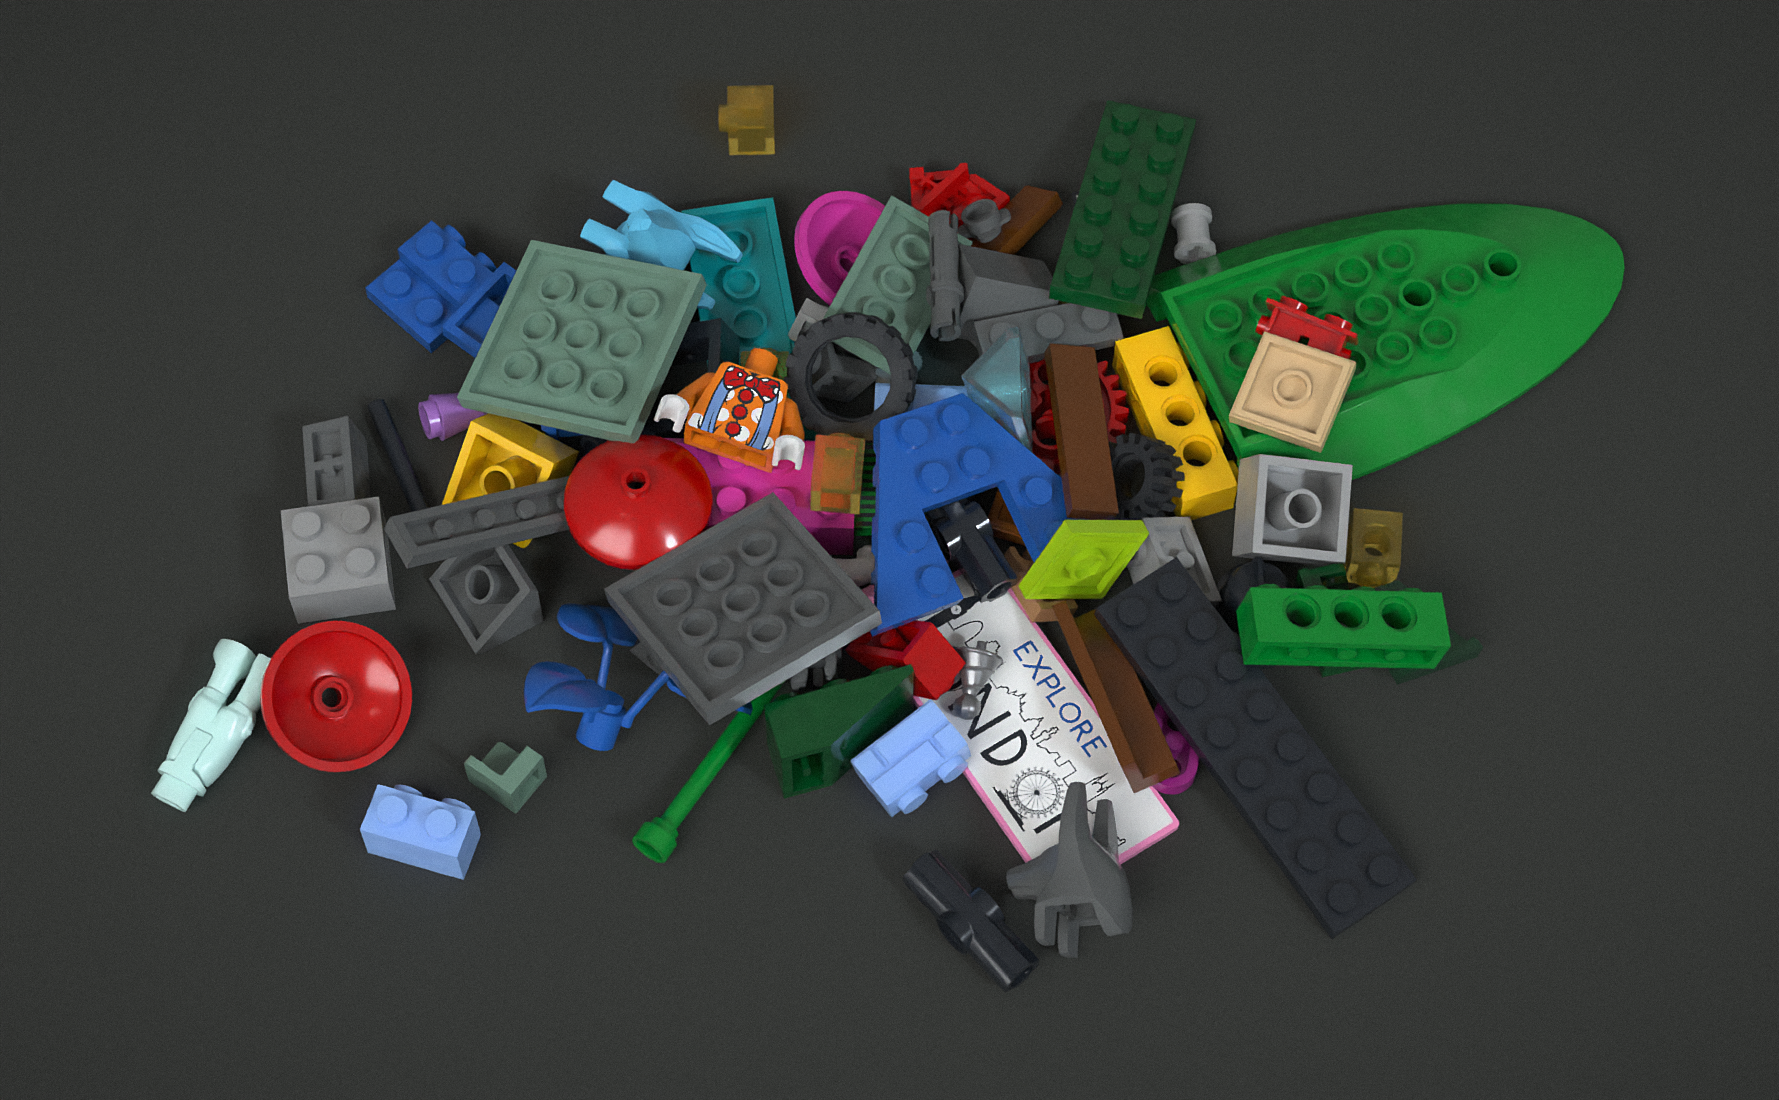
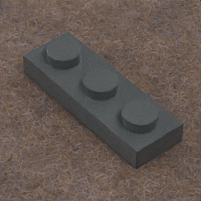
[972,303,1124,372]

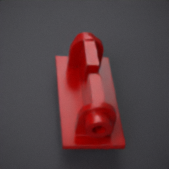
[1255,296,1359,359]

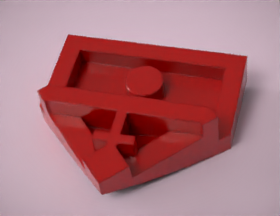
[909,163,1010,240]

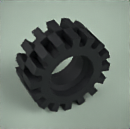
[1109,433,1185,520]

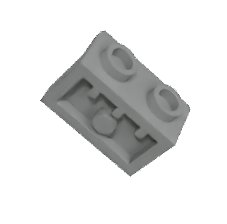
[1127,517,1222,608]

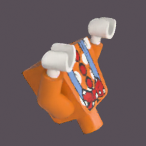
[654,348,805,473]

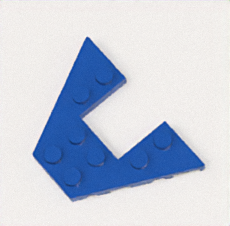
[870,393,1089,636]

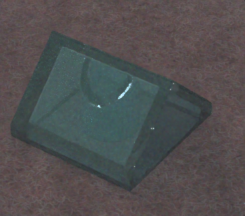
[962,326,1033,453]

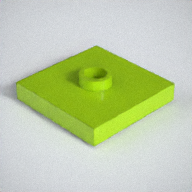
[1018,520,1149,599]

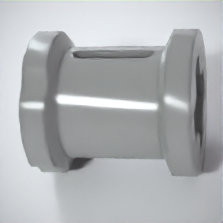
[1170,203,1216,264]

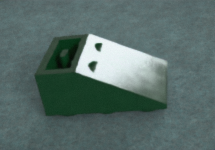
[764,664,914,799]

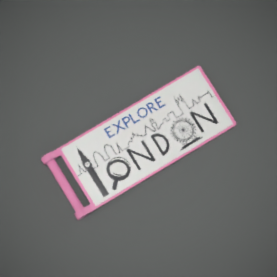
[862,560,1179,864]

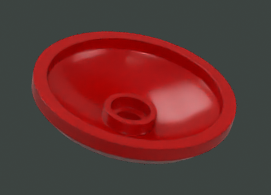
[564,435,713,570]
[260,621,412,772]

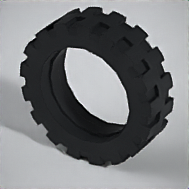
[784,312,918,444]

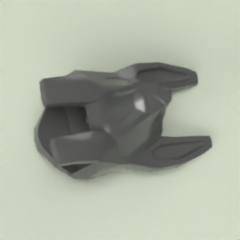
[1006,782,1133,958]

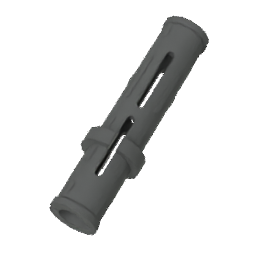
[926,210,964,341]

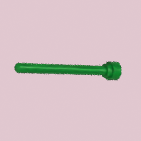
[632,681,785,863]

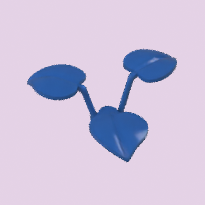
[524,603,753,751]

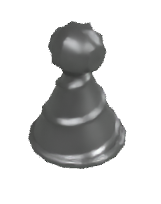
[953,641,1003,720]

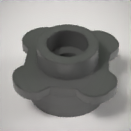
[958,199,1011,243]

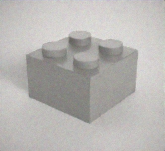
[1232,454,1353,566]
[281,497,396,624]

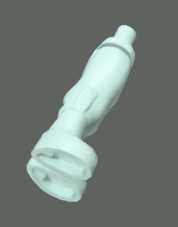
[151,639,271,812]

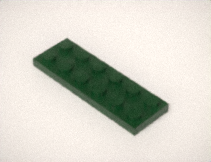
[1049,100,1196,319]

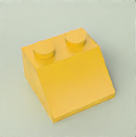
[442,413,579,548]

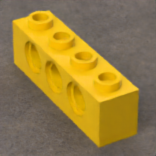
[1112,326,1239,520]

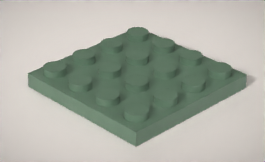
[457,240,707,443]

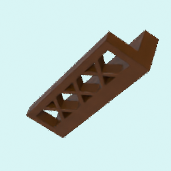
[1052,600,1180,793]

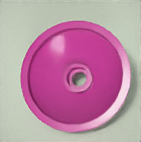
[794,191,885,306]

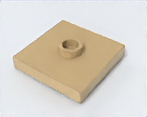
[1229,331,1356,453]

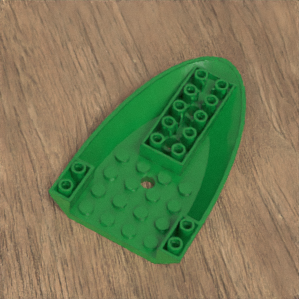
[1147,204,1625,481]

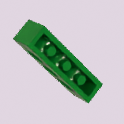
[1236,584,1451,669]

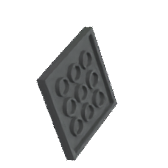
[604,492,882,725]

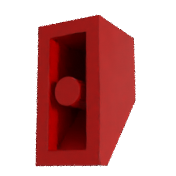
[845,620,966,700]

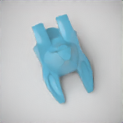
[580,180,743,310]

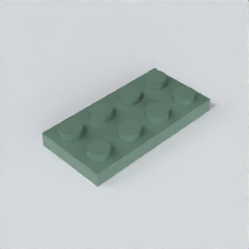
[822,195,973,375]

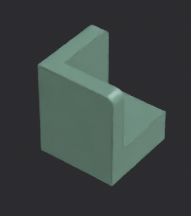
[464,742,547,814]

